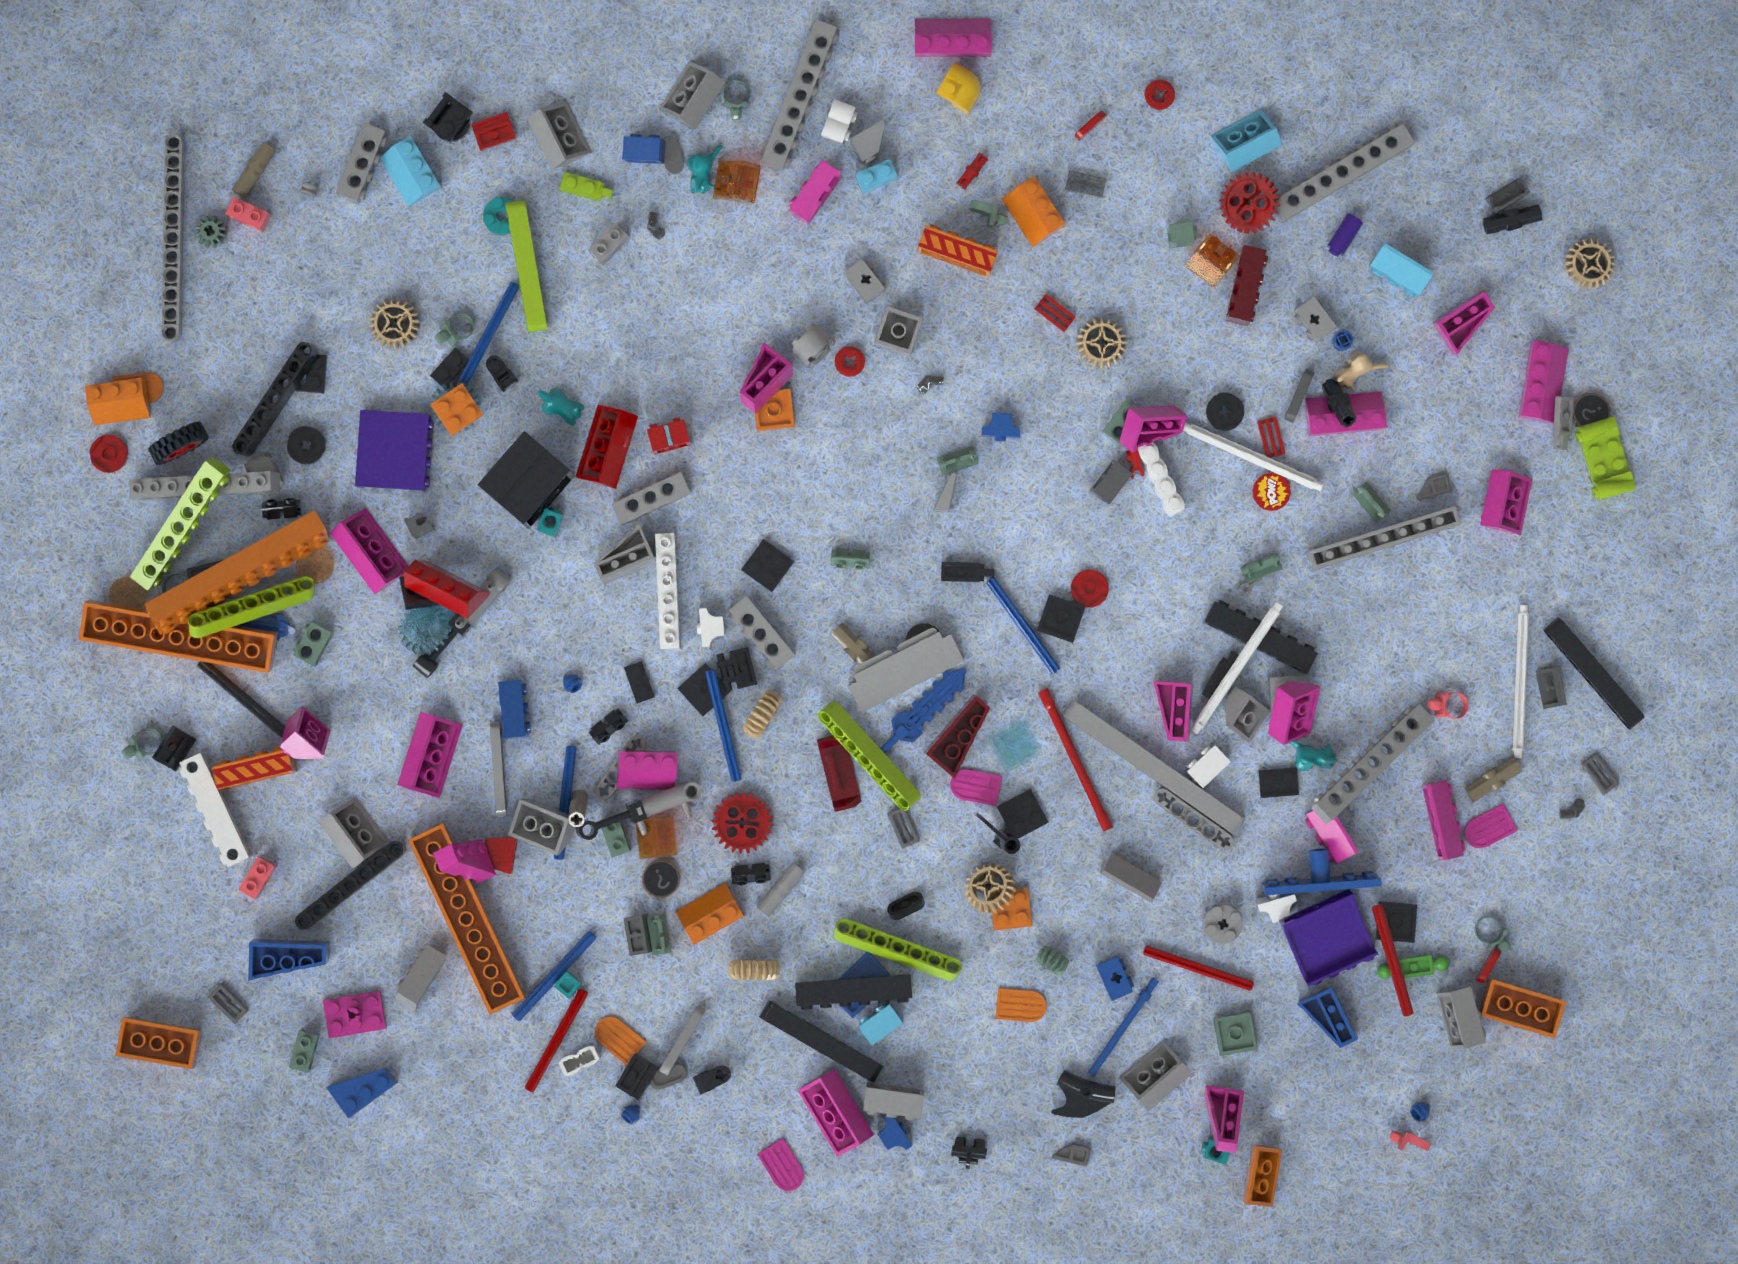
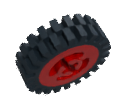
[148,421,209,465]

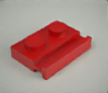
[471,112,516,151]

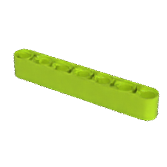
[505,200,547,333]
[188,576,315,638]
[818,701,921,811]
[833,918,962,981]

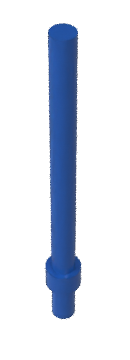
[1088,978,1159,1077]

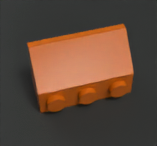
[1001,176,1065,247]
[85,378,151,426]
[675,883,744,945]
[1243,1144,1282,1207]

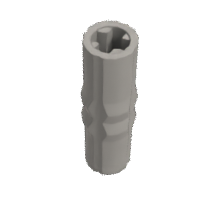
[757,862,805,917]

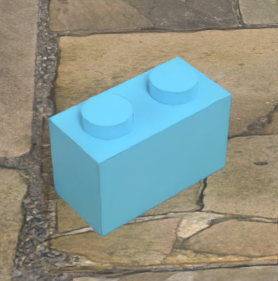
[855,159,898,195]
[858,1004,903,1046]

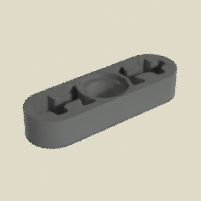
[1284,369,1315,423]

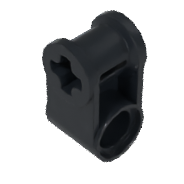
[486,355,519,393]
[692,1066,731,1095]

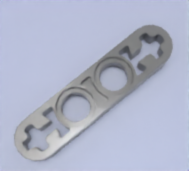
[595,735,646,800]
[659,1006,705,1076]

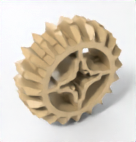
[1564,238,1616,290]
[368,298,420,350]
[1076,317,1128,369]
[743,689,783,739]
[964,862,1016,914]
[728,959,780,980]

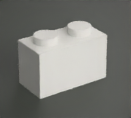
[1186,745,1231,788]

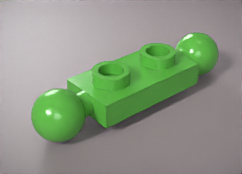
[1377,955,1450,979]

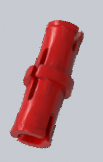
[956,152,988,190]

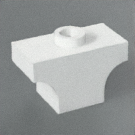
[697,608,725,648]
[1255,893,1297,923]

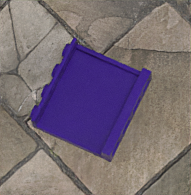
[355,410,434,492]
[1279,889,1379,986]

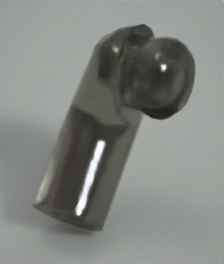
[647,212,665,239]
[917,375,944,394]
[1559,798,1585,819]

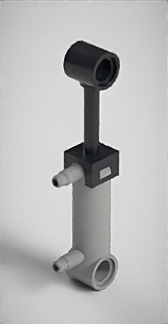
[412,567,512,678]
[575,781,702,840]

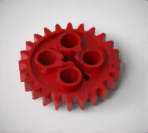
[1219,171,1281,234]
[711,792,774,854]

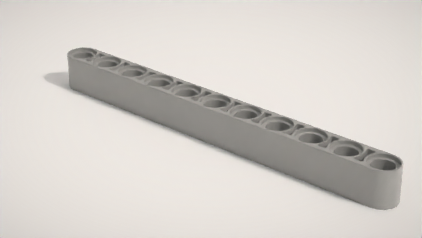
[161,133,185,343]
[1062,700,1245,835]

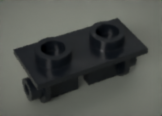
[261,498,301,520]
[588,708,628,745]
[731,863,771,886]

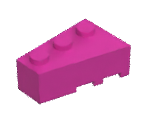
[789,160,841,225]
[1432,291,1495,355]
[740,342,793,414]
[1119,405,1187,452]
[1153,681,1193,742]
[433,839,496,884]
[1204,1085,1244,1153]

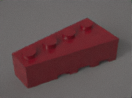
[1225,245,1268,326]
[924,694,990,779]

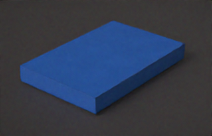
[838,952,891,1018]

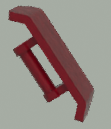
[817,735,862,812]

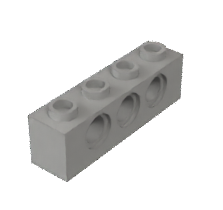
[336,123,388,204]
[612,471,691,526]
[728,596,795,670]

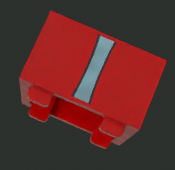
[647,417,691,455]

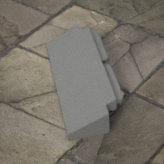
[847,628,964,713]

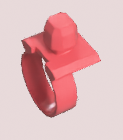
[1427,692,1469,719]
[1389,1131,1432,1151]

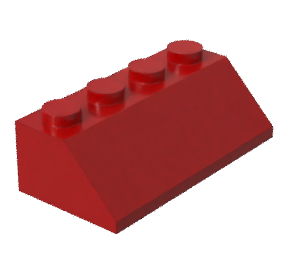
[575,405,638,489]
[404,559,490,619]

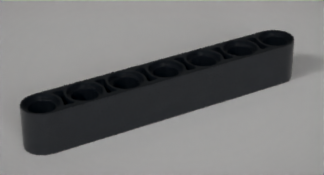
[232,342,318,456]
[1543,617,1645,730]
[295,841,406,930]
[759,1000,884,1083]

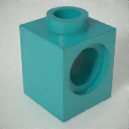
[537,507,564,538]
[554,971,582,999]
[1201,1138,1230,1165]

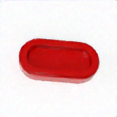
[1075,111,1107,141]
[1475,947,1501,984]

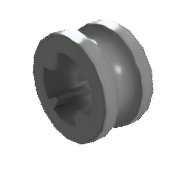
[299,182,318,197]

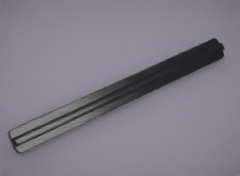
[197,661,285,738]

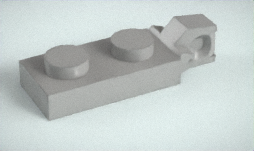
[1553,396,1574,450]

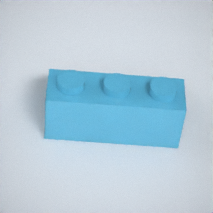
[1211,109,1282,171]
[381,135,441,207]
[1369,243,1434,297]

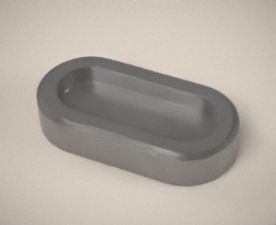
[662,136,684,174]
[650,1063,687,1090]

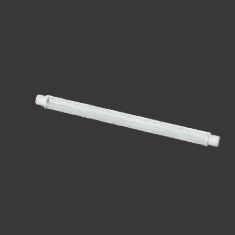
[1183,422,1324,491]
[1190,602,1283,734]
[1512,605,1529,759]

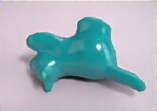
[687,145,723,194]
[538,388,584,426]
[1289,740,1337,771]

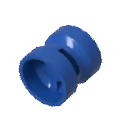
[1332,330,1353,351]

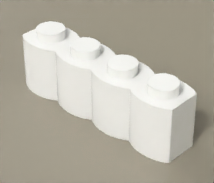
[1138,442,1185,517]

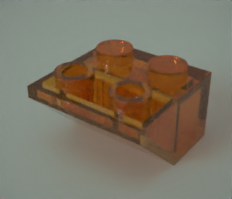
[713,161,761,203]
[1184,233,1239,288]
[636,817,678,859]

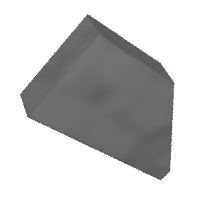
[1416,473,1452,501]
[1052,1143,1091,1167]

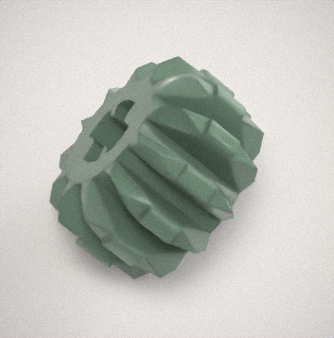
[195,216,227,248]
[1036,946,1069,975]

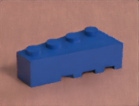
[248,939,330,981]

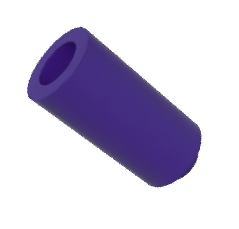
[1327,213,1363,257]

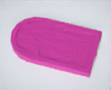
[950,769,1002,806]
[1464,804,1517,848]
[757,1138,804,1191]

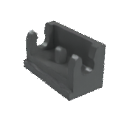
[1485,179,1530,214]
[1090,461,1132,504]
[404,514,435,539]
[1536,667,1567,709]
[624,914,652,956]

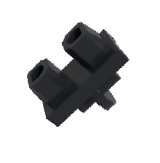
[951,1137,987,1169]

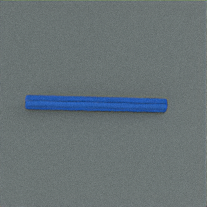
[459,282,519,385]
[987,577,1060,674]
[705,669,741,782]
[554,746,577,860]
[512,931,596,1021]

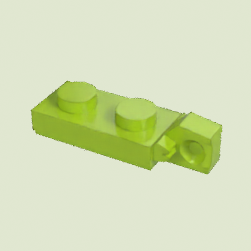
[559,172,614,201]

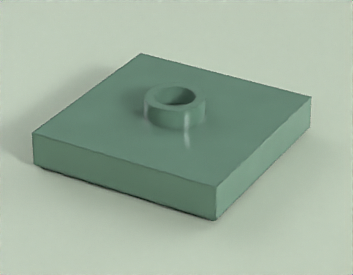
[1213,1011,1258,1056]

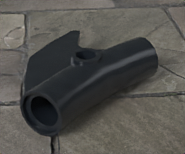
[976,813,1021,854]
[1051,1070,1116,1118]

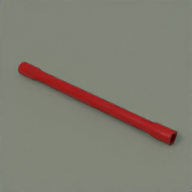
[1038,688,1113,832]

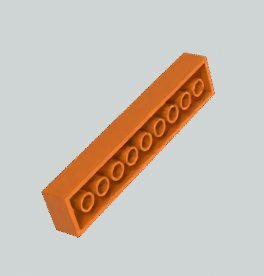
[144,510,329,635]
[79,600,278,673]
[408,823,527,1015]

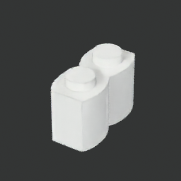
[821,99,858,145]
[559,1045,601,1076]

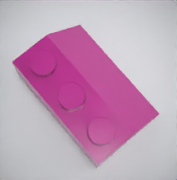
[1480,469,1533,535]
[1268,681,1321,745]
[280,706,331,759]
[616,750,678,790]
[1304,810,1359,864]

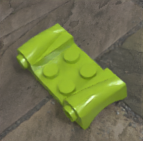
[1575,416,1636,501]

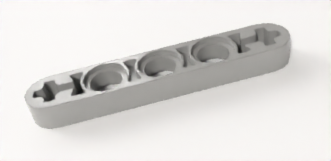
[490,722,507,817]
[1153,789,1234,850]

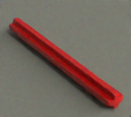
[1372,904,1414,1017]
[1143,945,1254,991]
[525,988,588,1093]

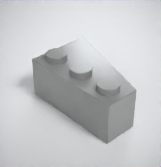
[594,523,656,585]
[395,944,447,1013]

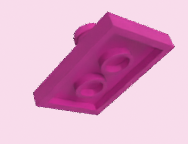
[323,991,387,1038]

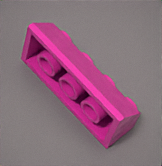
[915,19,992,57]
[1518,340,1569,424]
[1305,392,1387,437]
[330,508,408,594]
[397,712,463,798]
[1422,780,1466,861]
[797,1068,874,1156]

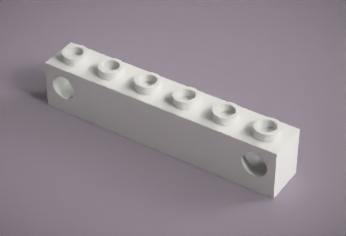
[655,533,681,650]
[179,753,251,867]

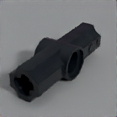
[1482,204,1543,235]
[1322,378,1356,427]

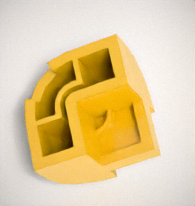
[936,62,981,115]

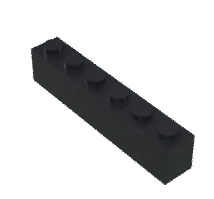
[1203,600,1318,674]
[795,974,912,1010]

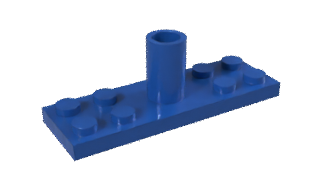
[1261,849,1381,895]

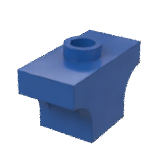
[981,413,1020,441]
[877,1116,913,1150]

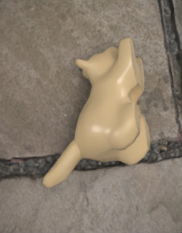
[1333,351,1389,390]

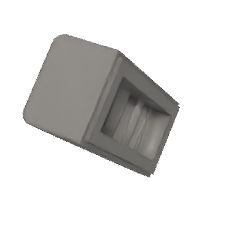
[934,473,957,512]

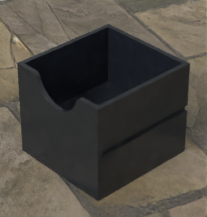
[477,431,575,529]

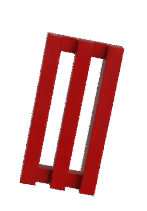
[1034,294,1076,332]
[1257,417,1285,458]

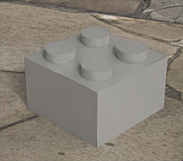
[874,306,923,357]

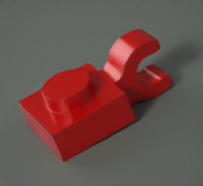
[1126,448,1144,479]

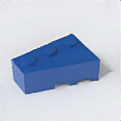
[498,680,531,740]
[1297,985,1358,1048]
[326,1067,398,1119]

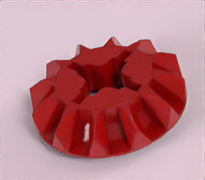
[1144,80,1175,110]
[835,346,865,377]

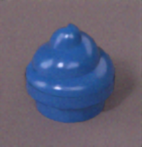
[563,674,582,693]
[1410,1102,1430,1121]
[621,1105,640,1125]

